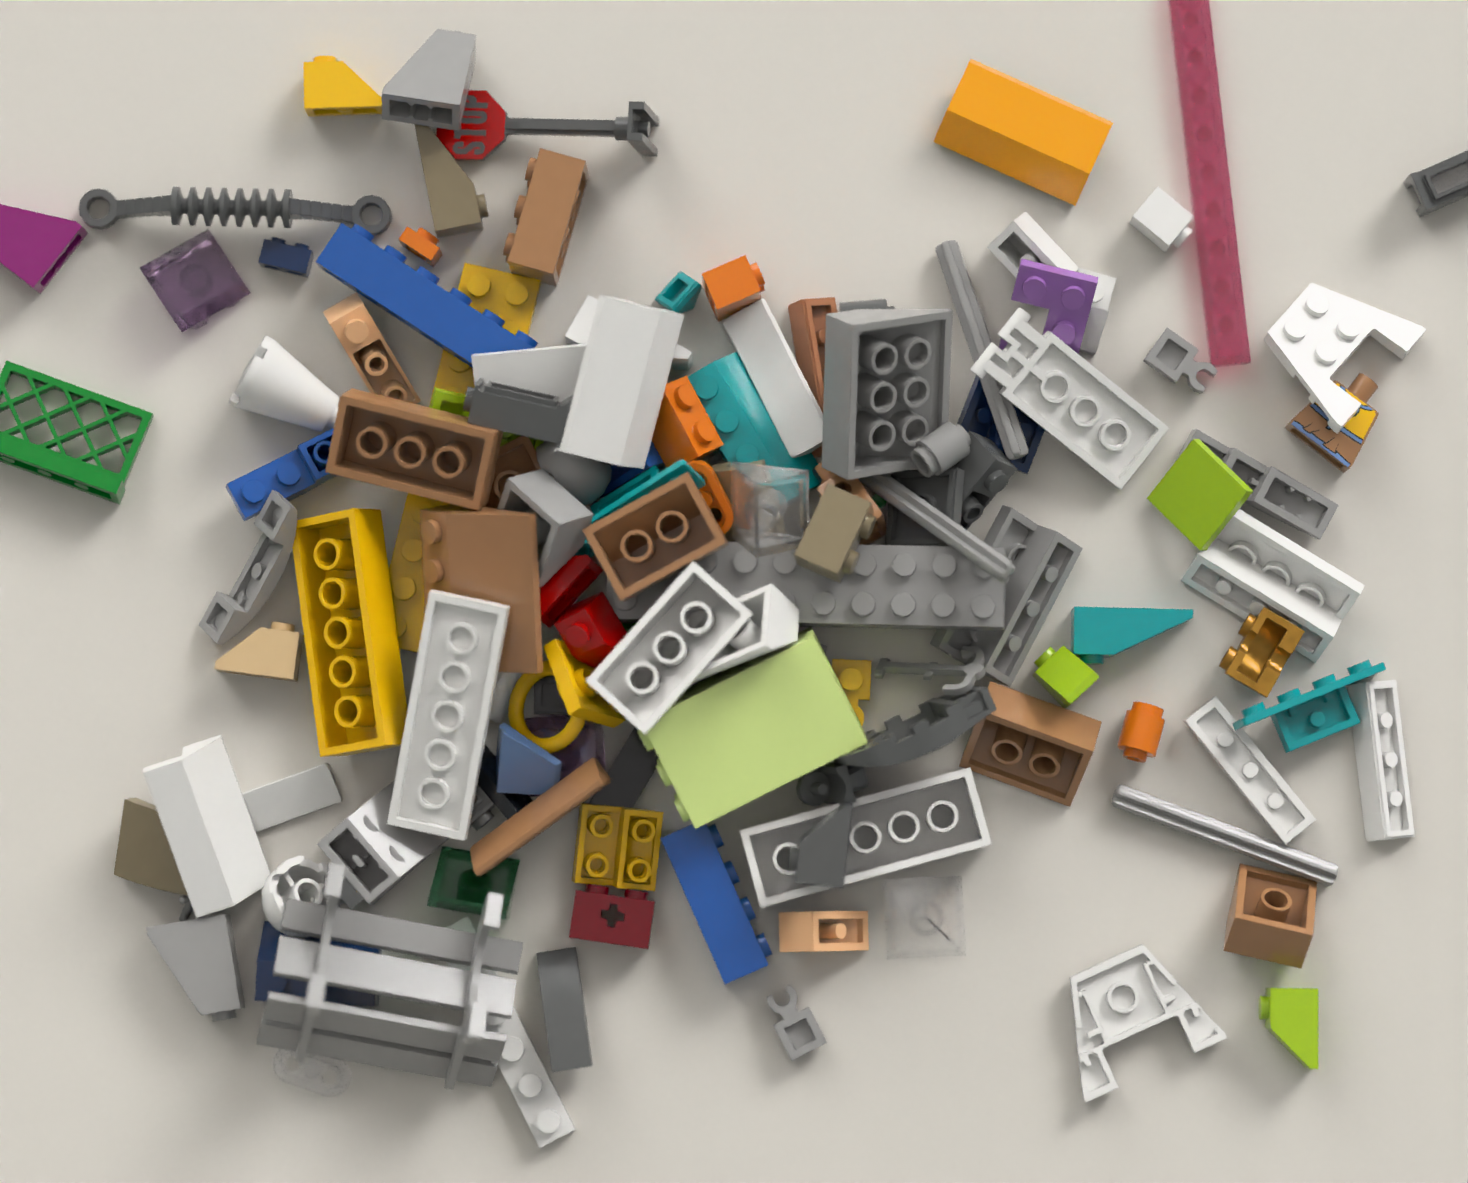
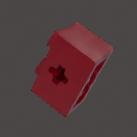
[569,884,656,949]

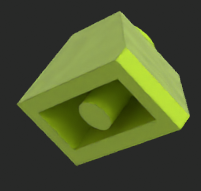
[1032,645,1099,708]
[1258,988,1318,1069]

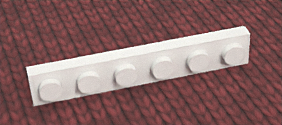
[445,916,576,1148]

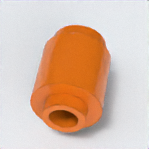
[1117,702,1165,763]

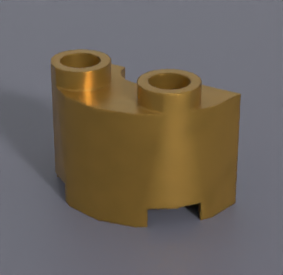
[1219,607,1305,698]

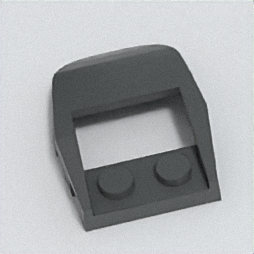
[834,686,997,767]

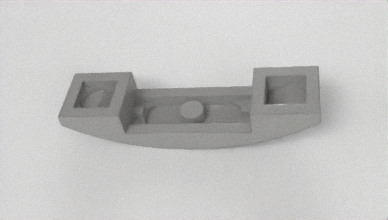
[199,490,297,645]

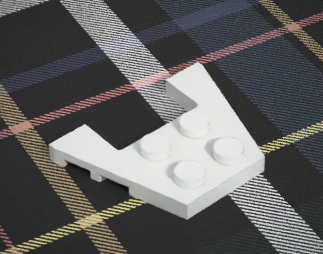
[1264,283,1426,434]
[1069,944,1227,1102]

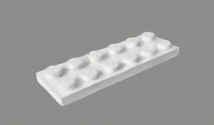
[387,589,510,841]

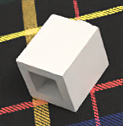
[1129,187,1194,252]

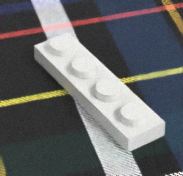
[1184,696,1316,845]

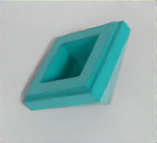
[654,271,702,313]

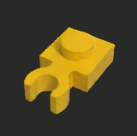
[832,659,872,726]

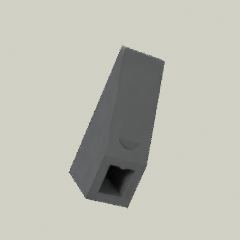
[951,430,1017,530]

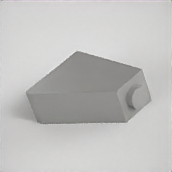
[382,29,476,131]
[146,914,245,1022]

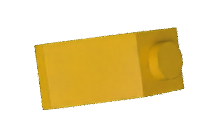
[303,56,382,116]

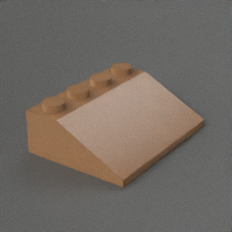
[420,504,543,674]

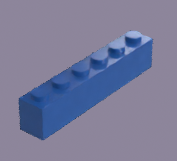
[315,223,538,368]

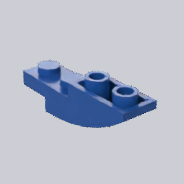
[226,428,338,521]

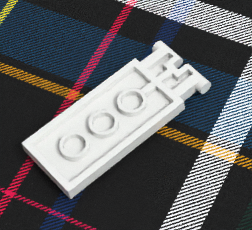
[970,307,1169,490]

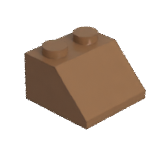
[1223,863,1317,969]

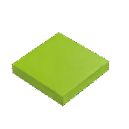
[1147,439,1253,551]

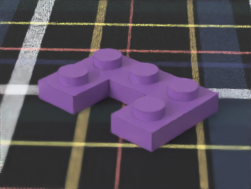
[999,258,1098,354]

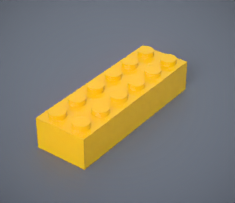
[292,508,408,757]

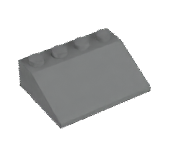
[822,309,953,480]

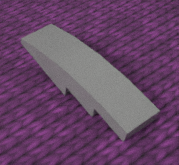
[1175,429,1338,539]

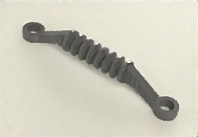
[79,187,392,236]

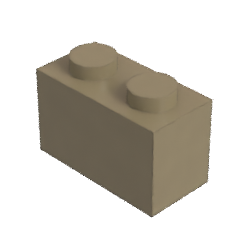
[794,484,877,583]

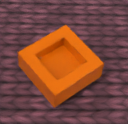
[399,226,443,267]

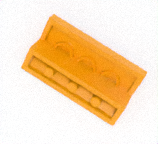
[933,59,1113,206]

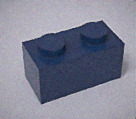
[258,237,314,278]

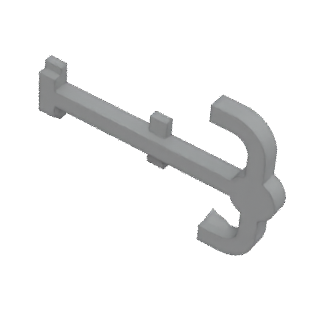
[874,646,985,696]

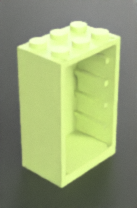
[638,626,868,829]

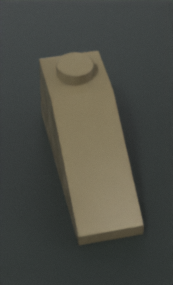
[414,124,489,238]

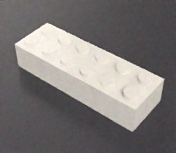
[739,767,992,908]

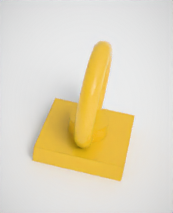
[508,638,626,753]

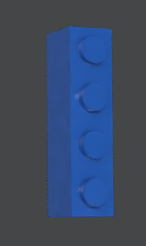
[661,824,773,984]

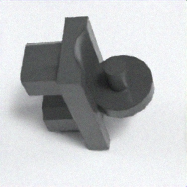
[796,762,868,806]

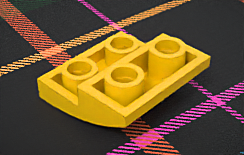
[572,803,663,891]

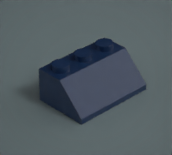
[255,921,382,1007]

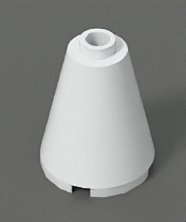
[228,335,340,432]

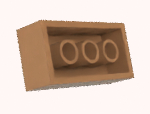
[325,388,504,511]

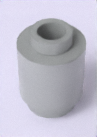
[911,422,971,478]

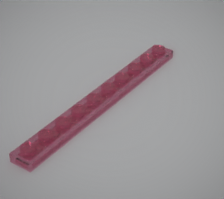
[1168,0,1251,367]

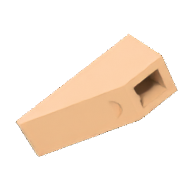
[323,292,421,404]

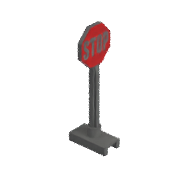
[436,90,660,161]

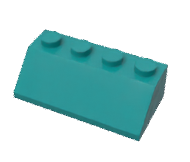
[688,352,821,510]

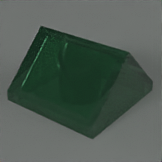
[427,846,520,921]

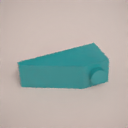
[1071,606,1193,665]

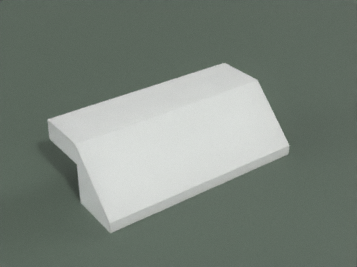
[559,295,684,469]
[1181,509,1365,663]
[143,735,271,918]

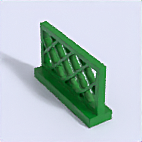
[0,361,154,505]

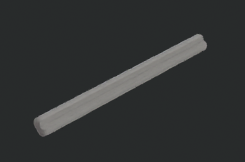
[936,240,1029,460]
[858,473,1015,582]
[1112,785,1338,886]

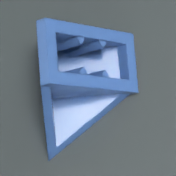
[496,722,562,795]

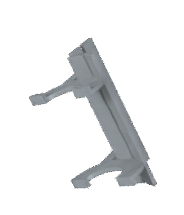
[256,862,523,1090]

